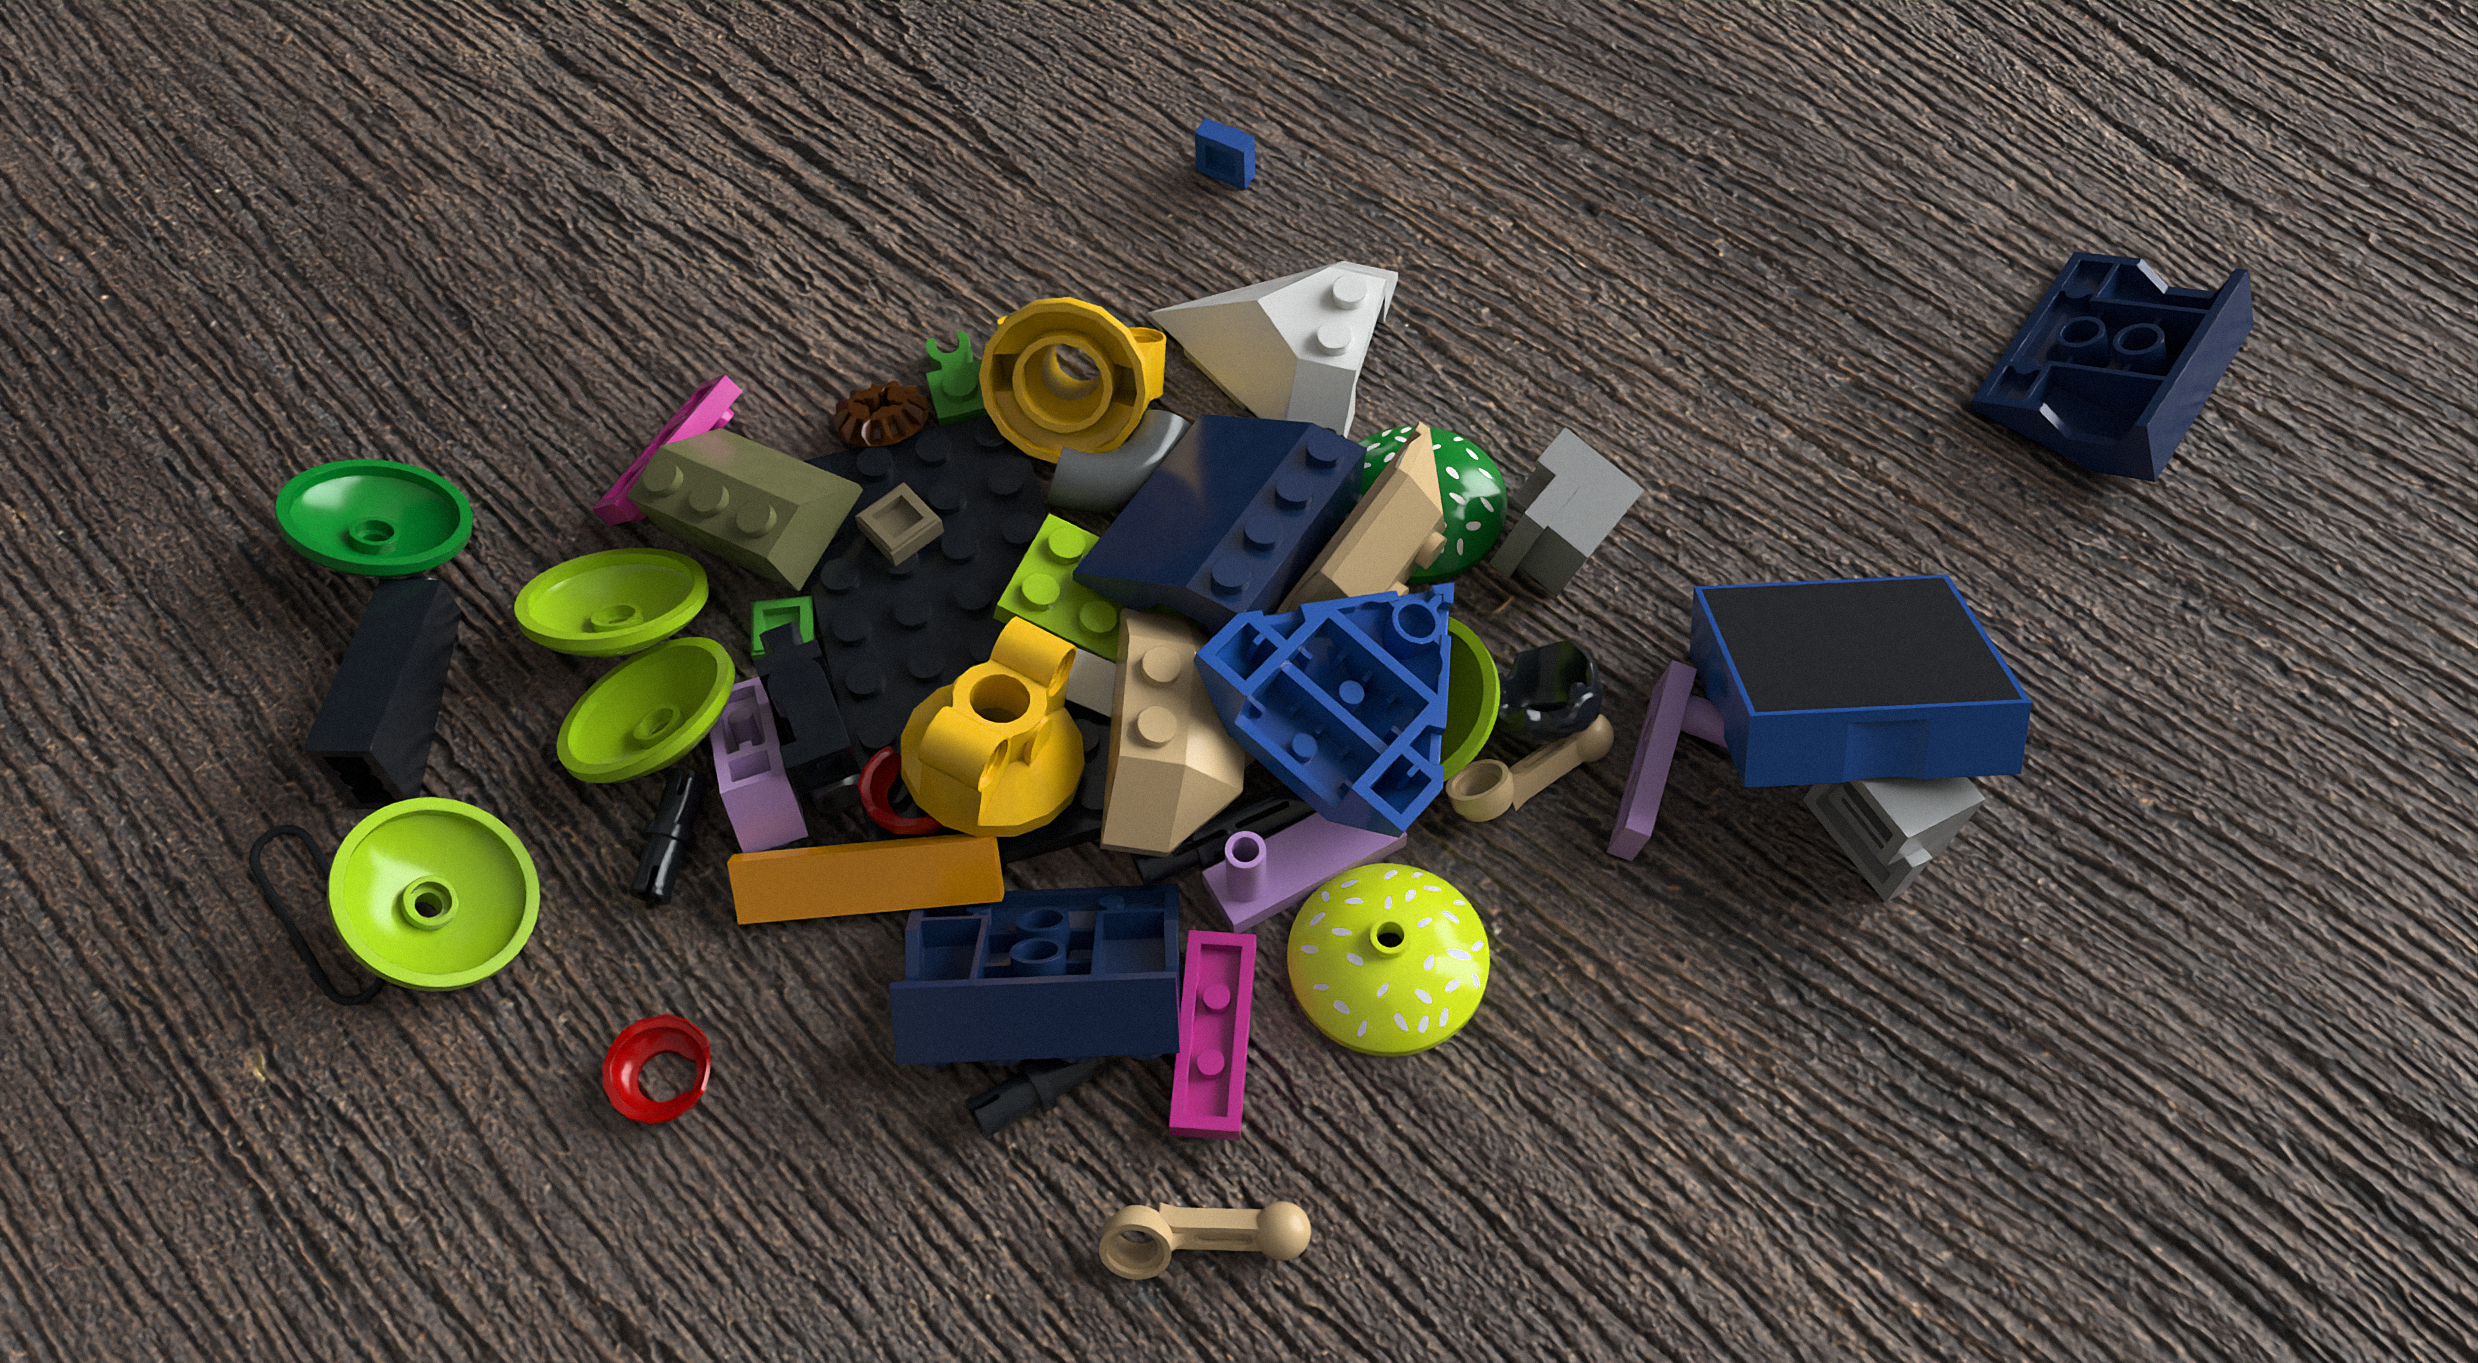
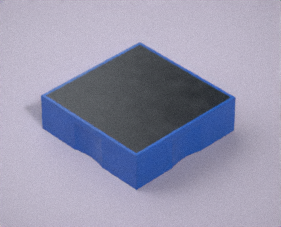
[1689,574,2032,788]

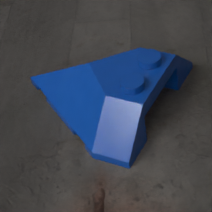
[1193,582,1454,838]

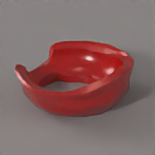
[857,746,944,835]
[602,1013,711,1125]

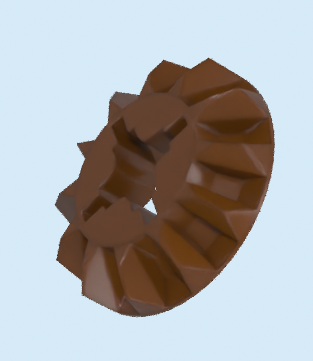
[832,381,929,447]

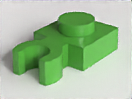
[926,331,989,427]

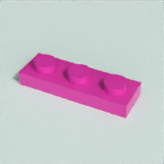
[592,375,743,526]
[1169,930,1257,1141]

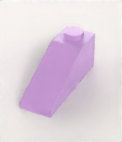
[709,677,808,853]

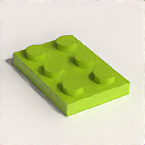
[993,513,1203,664]

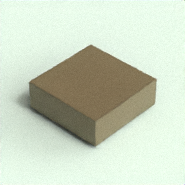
[855,482,944,567]

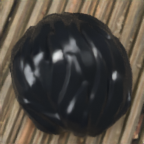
[1493,640,1604,745]

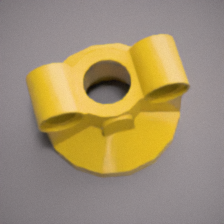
[979,297,1166,464]
[900,616,1085,837]

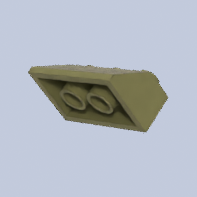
[627,428,863,592]

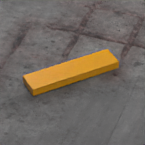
[727,833,1005,925]

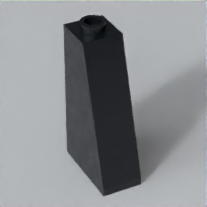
[304,575,462,810]

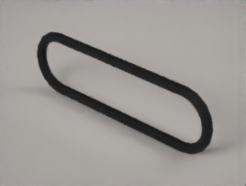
[249,825,386,1006]

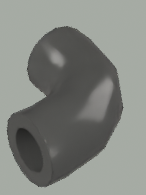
[1046,410,1191,514]

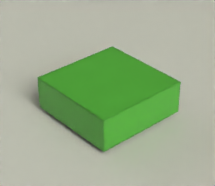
[750,596,817,661]

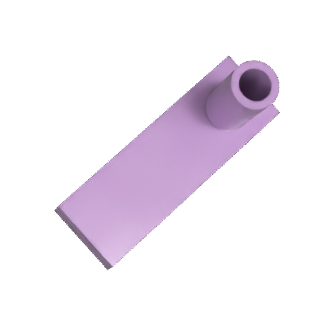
[1607,660,1728,861]
[1202,812,1407,933]

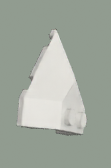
[1147,261,1398,439]

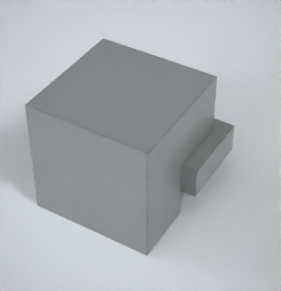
[1489,427,1644,596]
[1803,777,1985,902]

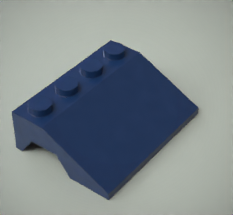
[1971,252,2254,482]
[1072,414,1367,637]
[889,884,1181,1068]

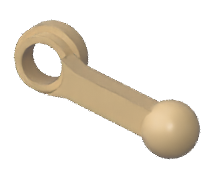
[1446,714,1614,822]
[1099,1201,1311,1280]

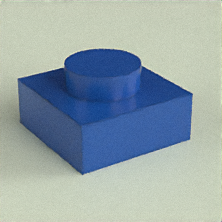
[1195,118,1255,190]

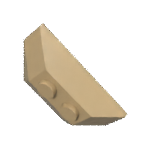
[1274,421,1447,614]
[1100,608,1245,858]

